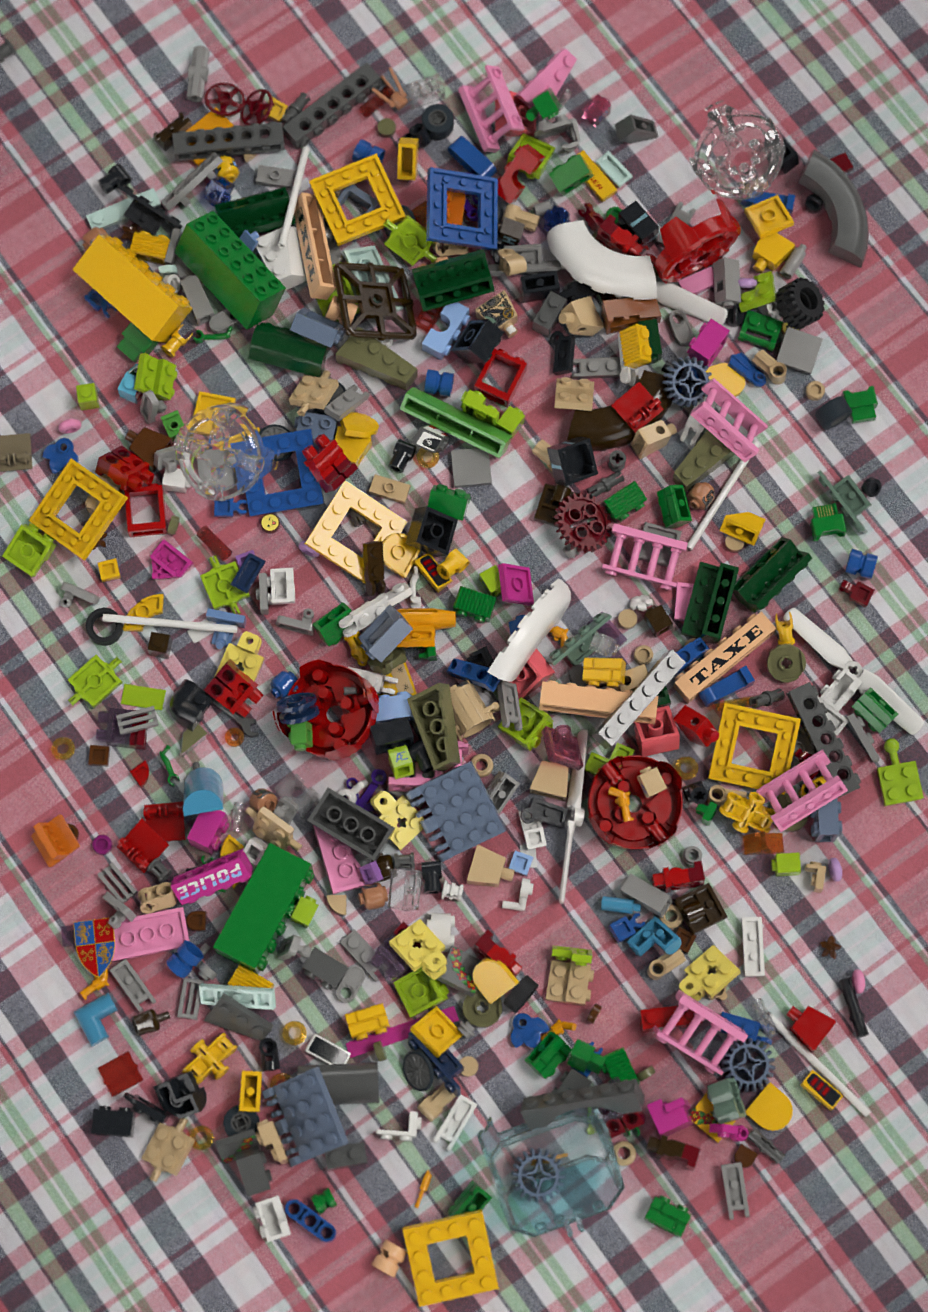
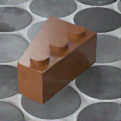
[601,298,661,335]

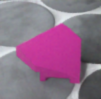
[150,539,194,579]

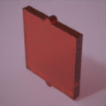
[98,1051,144,1097]

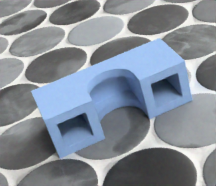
[422,302,471,360]

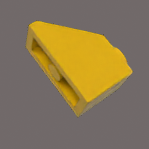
[719,512,766,546]
[239,1071,262,1112]

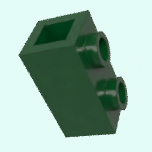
[638,319,663,364]

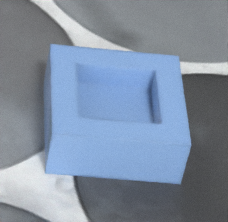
[509,851,533,876]

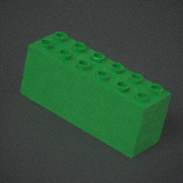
[174,211,286,330]
[213,843,315,974]

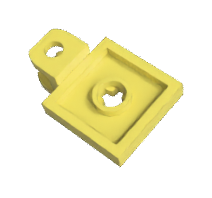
[214,631,265,681]
[370,791,424,850]
[389,919,447,980]
[679,945,741,1001]

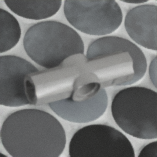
[187,46,209,102]

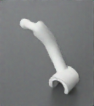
[410,566,421,608]

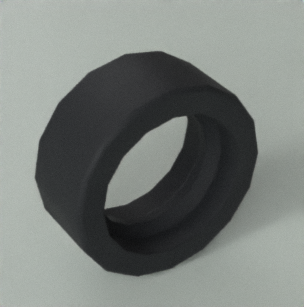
[85,607,123,646]
[503,975,539,1013]

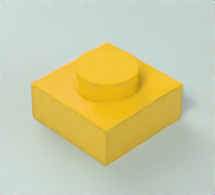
[262,97,288,122]
[98,558,121,582]

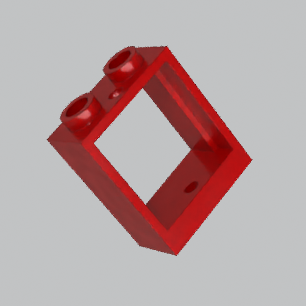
[474,348,527,408]
[124,483,168,538]

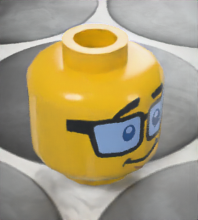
[214,156,239,184]

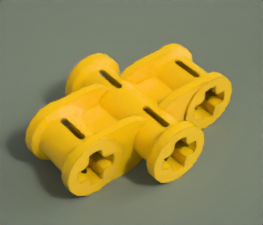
[719,792,776,833]
[182,1032,238,1085]

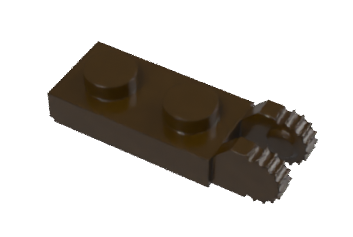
[363,541,386,596]

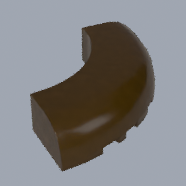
[567,370,679,451]

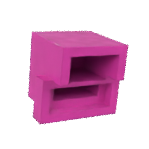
[647,1097,693,1136]

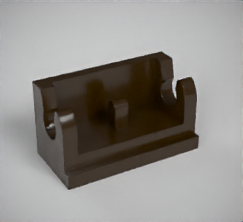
[153,112,192,151]

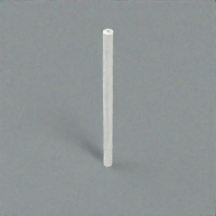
[278,146,310,248]
[687,440,759,551]
[103,614,238,633]
[765,1012,871,1117]

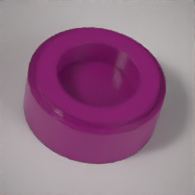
[92,835,113,855]

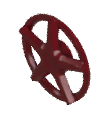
[204,83,245,118]
[241,89,274,126]

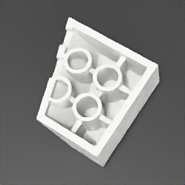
[255,226,307,290]

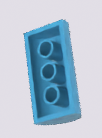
[183,767,223,816]

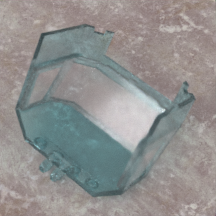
[477,1088,625,1237]

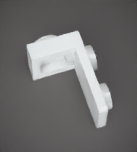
[376,1111,422,1141]

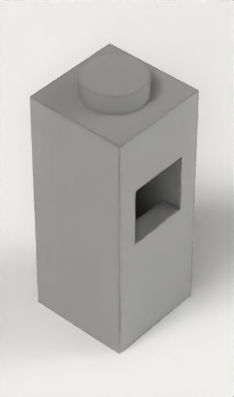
[713,257,741,309]
[180,275,215,326]
[620,873,673,918]

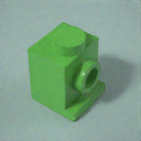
[161,410,188,442]
[287,721,313,751]

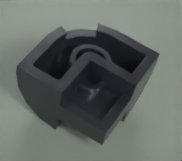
[169,679,215,732]
[153,1070,207,1119]

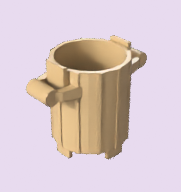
[450,680,500,742]

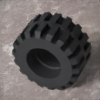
[775,277,825,329]

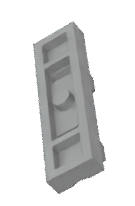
[161,151,223,211]

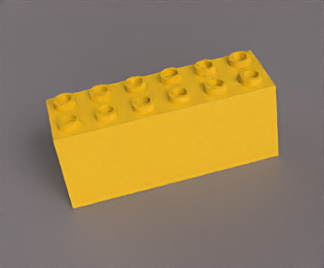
[72,235,192,343]

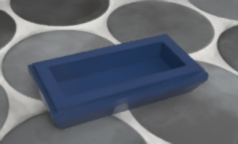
[231,553,266,593]

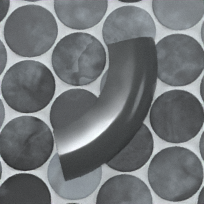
[798,149,869,268]

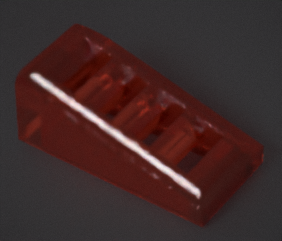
[415,306,445,333]

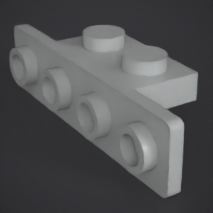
[488,244,561,276]

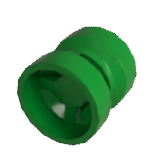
[311,1187,337,1215]

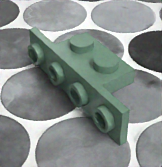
[817,470,872,533]
[546,612,612,666]

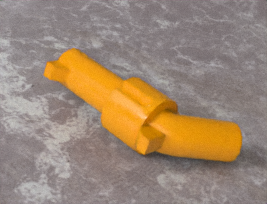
[550,626,569,648]
[608,787,634,822]
[80,969,110,1001]
[540,1019,576,1041]

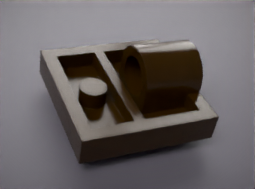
[534,483,578,527]
[674,883,728,936]

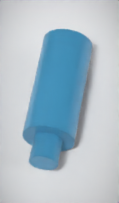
[601,896,641,914]

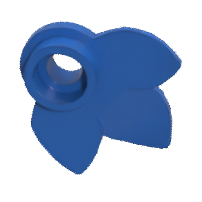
[42,438,79,474]
[510,1013,549,1049]

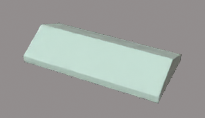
[343,245,403,312]

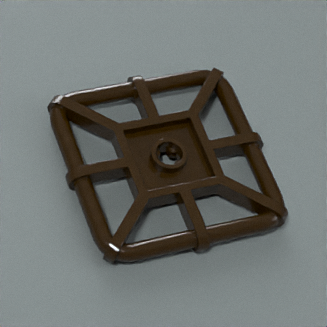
[333,262,417,341]

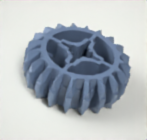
[662,356,712,407]
[721,1038,775,1093]
[511,1147,566,1203]

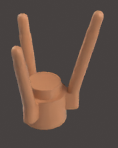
[372,67,409,110]

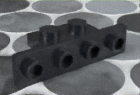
[118,185,182,236]

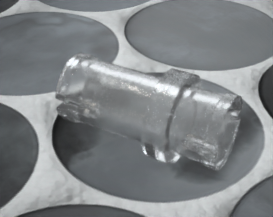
[229,802,246,833]

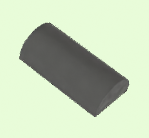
[307,788,395,862]
[297,1062,380,1105]

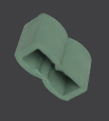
[707,1078,746,1124]

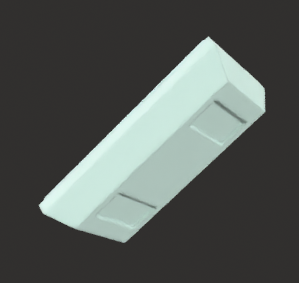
[595,151,633,188]

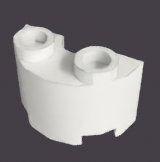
[267,568,295,605]
[820,668,863,712]
[427,913,455,952]
[253,1195,291,1242]

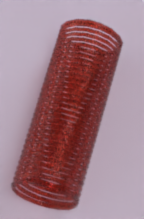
[359,85,394,118]
[197,526,232,561]

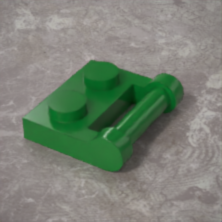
[738,310,783,352]

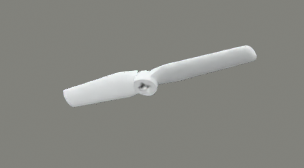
[656,281,728,325]
[783,608,924,735]
[559,729,589,904]

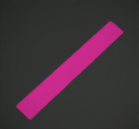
[346,1006,459,1058]

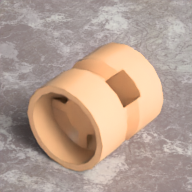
[325,295,358,325]
[371,1239,408,1278]

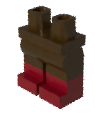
[646,1135,701,1171]

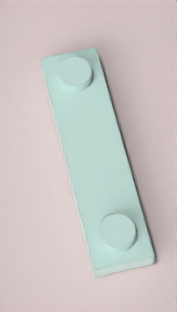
[86,188,161,229]
[199,983,276,1010]

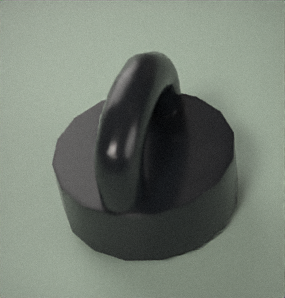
[805,194,824,213]
[726,306,744,327]
[861,477,882,497]

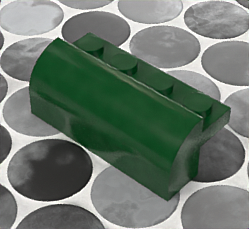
[214,187,296,238]
[412,249,495,312]
[248,322,331,377]
[733,537,813,613]
[681,562,739,644]

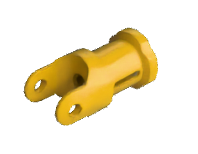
[161,324,193,358]
[775,612,795,645]
[343,631,369,666]

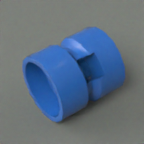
[352,139,385,163]
[424,369,454,397]
[845,549,878,579]
[166,940,204,978]

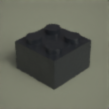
[451,319,504,364]
[405,506,458,557]

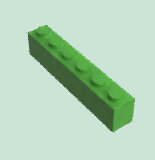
[400,387,513,459]

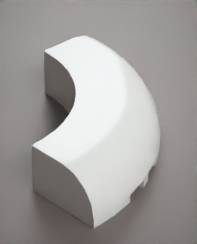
[547,220,657,300]
[488,579,571,682]

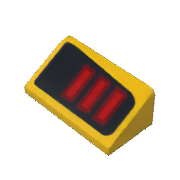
[414,553,453,593]
[800,1070,844,1111]

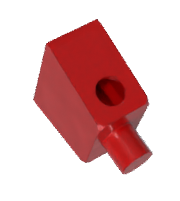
[673,705,719,747]
[786,1006,837,1053]

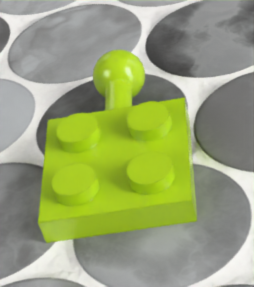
[877,738,924,806]

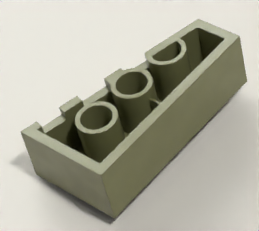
[335,326,418,391]
[672,430,735,493]
[407,683,461,771]

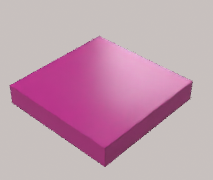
[498,563,534,606]

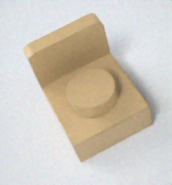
[804,862,826,893]

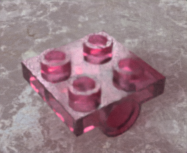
[542,725,583,771]

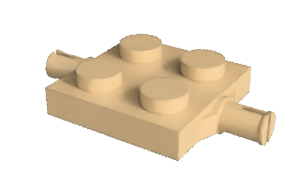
[289,370,339,417]
[245,806,303,852]
[141,1118,195,1182]

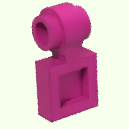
[709,1124,748,1142]

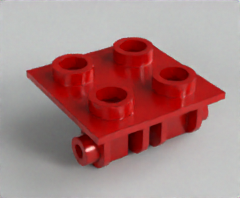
[611,382,664,433]
[143,802,186,842]
[117,818,169,873]

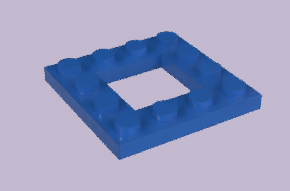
[426,167,498,251]
[237,429,325,516]

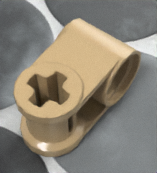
[432,242,468,256]
[498,248,527,276]
[138,882,178,914]

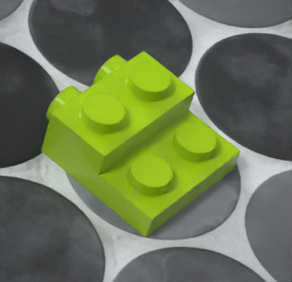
[506,133,556,180]
[134,353,178,401]
[461,390,499,428]
[2,523,57,577]
[497,697,554,751]
[393,967,449,1018]

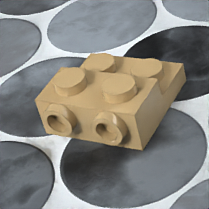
[554,377,594,411]
[546,960,594,1006]
[256,1119,289,1165]

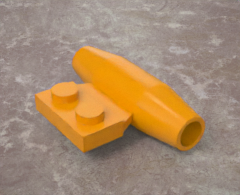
[397,608,456,648]

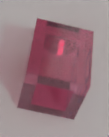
[582,94,611,128]

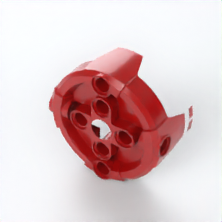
[640,190,741,284]
[273,659,379,760]
[588,755,683,850]

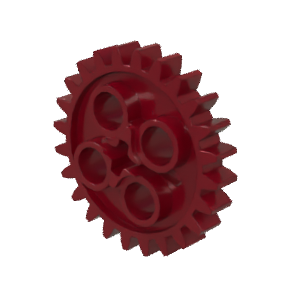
[554,492,612,554]

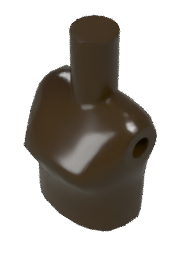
[370,852,397,882]
[131,1009,170,1036]

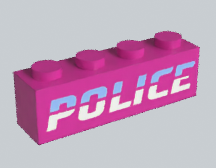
[171,849,253,905]

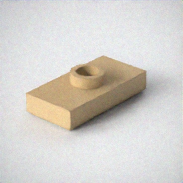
[369,474,411,504]

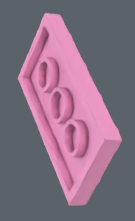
[112,907,190,962]

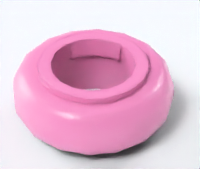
[59,419,81,434]
[852,969,865,994]

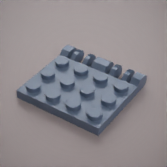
[405,761,507,862]
[262,1067,349,1167]

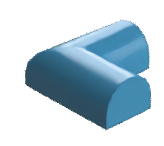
[627,916,681,957]
[74,992,118,1047]

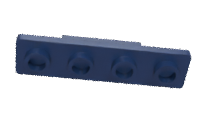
[408,1032,464,1098]

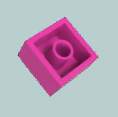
[687,319,730,367]
[187,810,230,855]

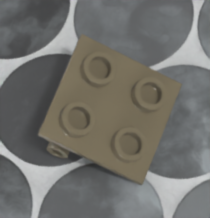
[0,433,33,472]

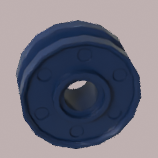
[276,692,320,725]

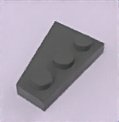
[204,993,274,1041]

